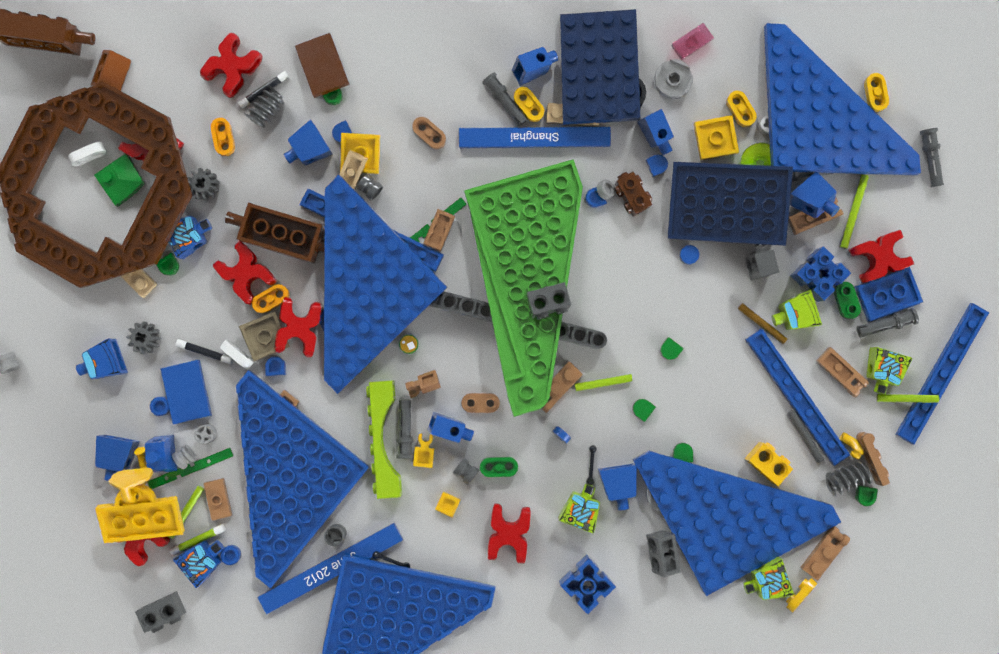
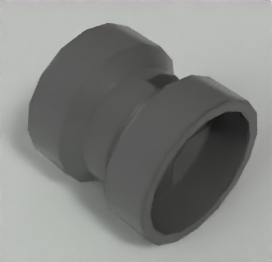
[356,174,383,201]
[453,458,479,485]
[324,524,347,546]

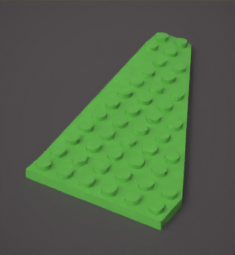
[464,159,583,417]

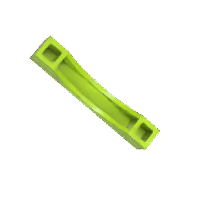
[366,380,402,499]

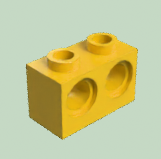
[744,442,793,486]

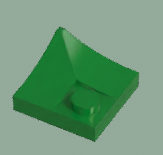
[94,153,145,207]

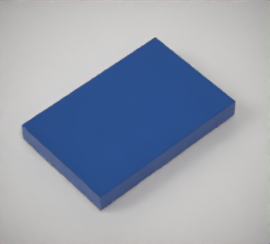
[854,267,923,322]
[161,360,212,425]

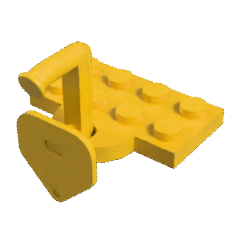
[95,447,185,543]

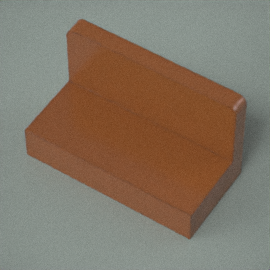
[90,50,131,91]

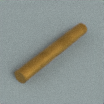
[738,303,788,344]

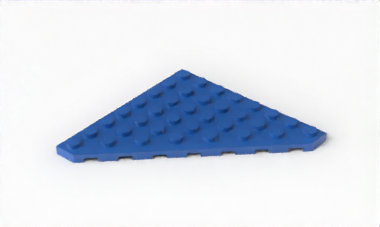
[764,23,921,175]
[324,175,448,394]
[236,370,370,588]
[632,450,841,596]
[322,554,496,654]

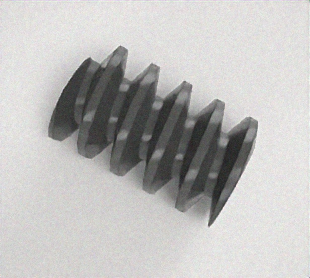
[244,85,285,128]
[826,461,872,497]

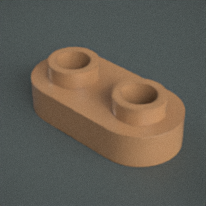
[412,117,446,150]
[461,393,500,413]

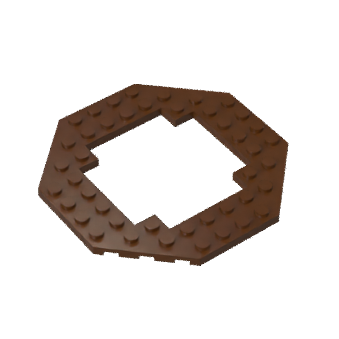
[0,81,192,288]

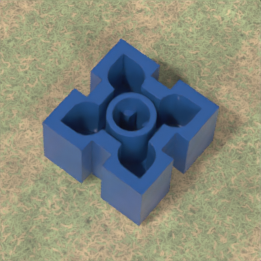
[790,246,851,302]
[559,554,616,614]

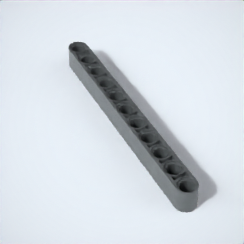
[429,291,607,349]

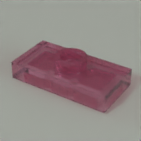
[671,22,714,60]

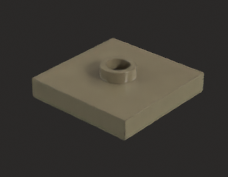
[239,312,290,362]

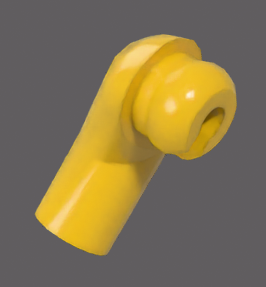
[839,432,864,460]

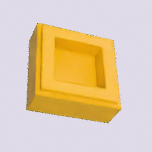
[435,491,461,517]

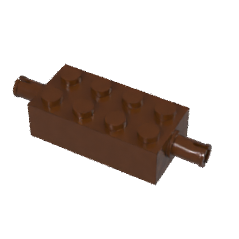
[0,9,96,56]
[225,202,325,264]

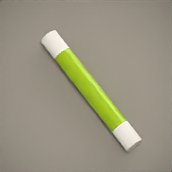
[169,524,226,556]

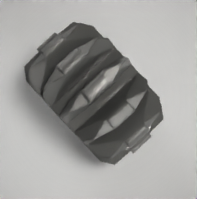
[187,168,220,201]
[126,321,162,354]

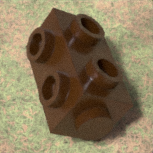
[614,171,653,217]

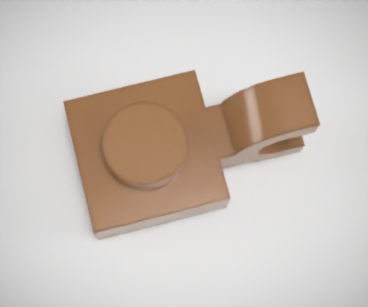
[405,370,441,398]

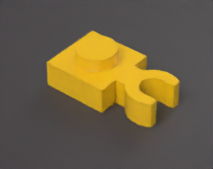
[413,433,435,468]

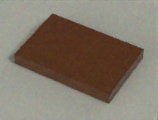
[295,33,350,98]

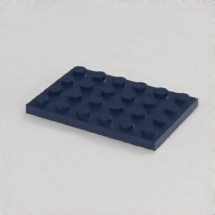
[560,9,641,125]
[667,162,793,246]

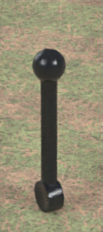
[586,445,597,485]
[373,551,410,568]

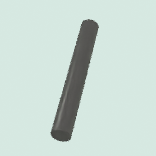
[787,409,824,463]

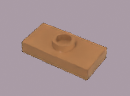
[423,209,455,252]
[203,478,232,521]

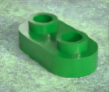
[833,282,861,319]
[480,457,518,477]

